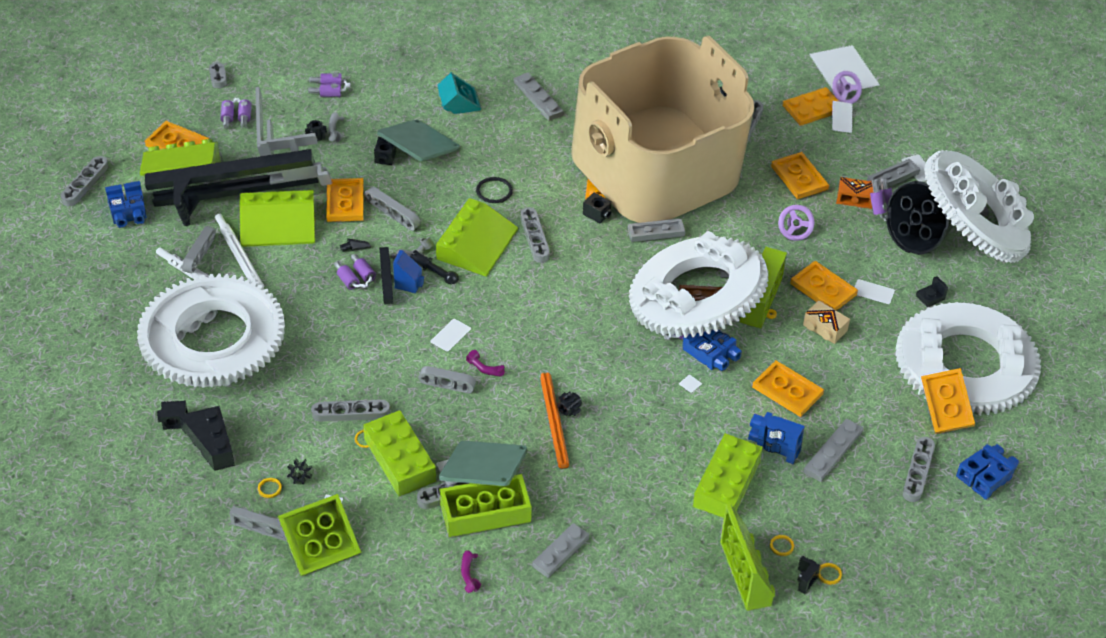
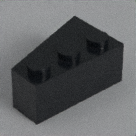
[179,406,235,471]

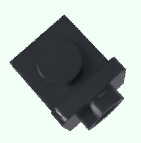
[916,276,948,307]
[797,556,821,594]

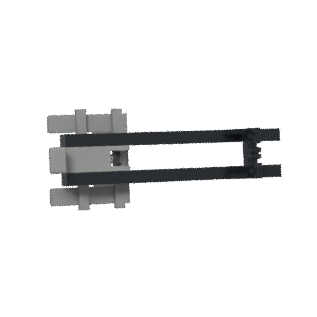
[145,87,332,226]

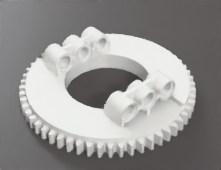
[924,150,1034,263]
[629,231,769,338]
[137,273,285,388]
[896,302,1041,415]

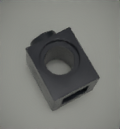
[374,137,396,165]
[583,192,612,224]
[157,400,188,430]

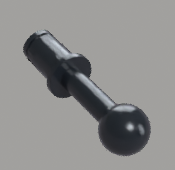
[410,250,459,285]

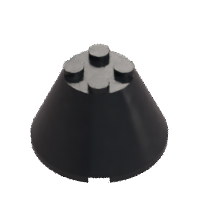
[886,181,954,255]

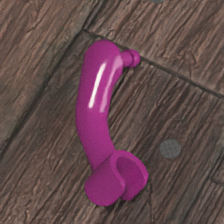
[466,350,505,377]
[461,550,481,593]

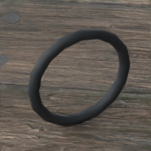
[476,177,513,203]

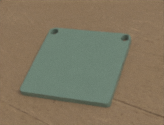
[377,120,459,161]
[439,441,527,486]

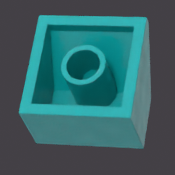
[437,72,481,114]

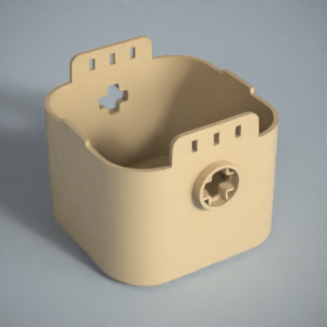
[571,36,754,223]

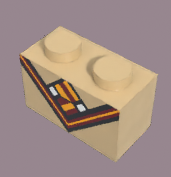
[803,300,850,344]

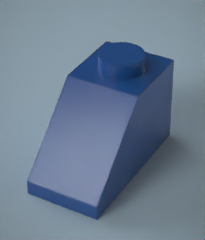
[393,250,424,293]

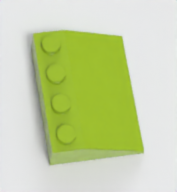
[140,139,221,176]
[240,190,315,247]
[436,198,518,277]
[720,504,775,611]

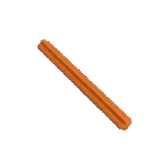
[540,372,569,469]

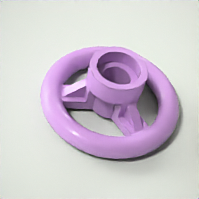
[832,71,862,104]
[778,205,815,241]

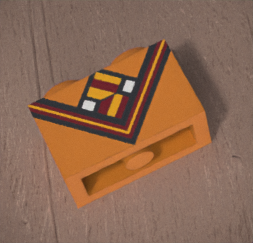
[836,177,873,209]

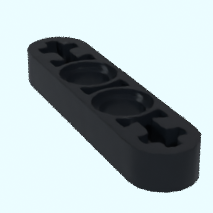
[379,247,393,305]

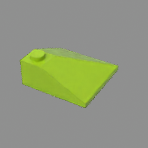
[278,494,361,576]

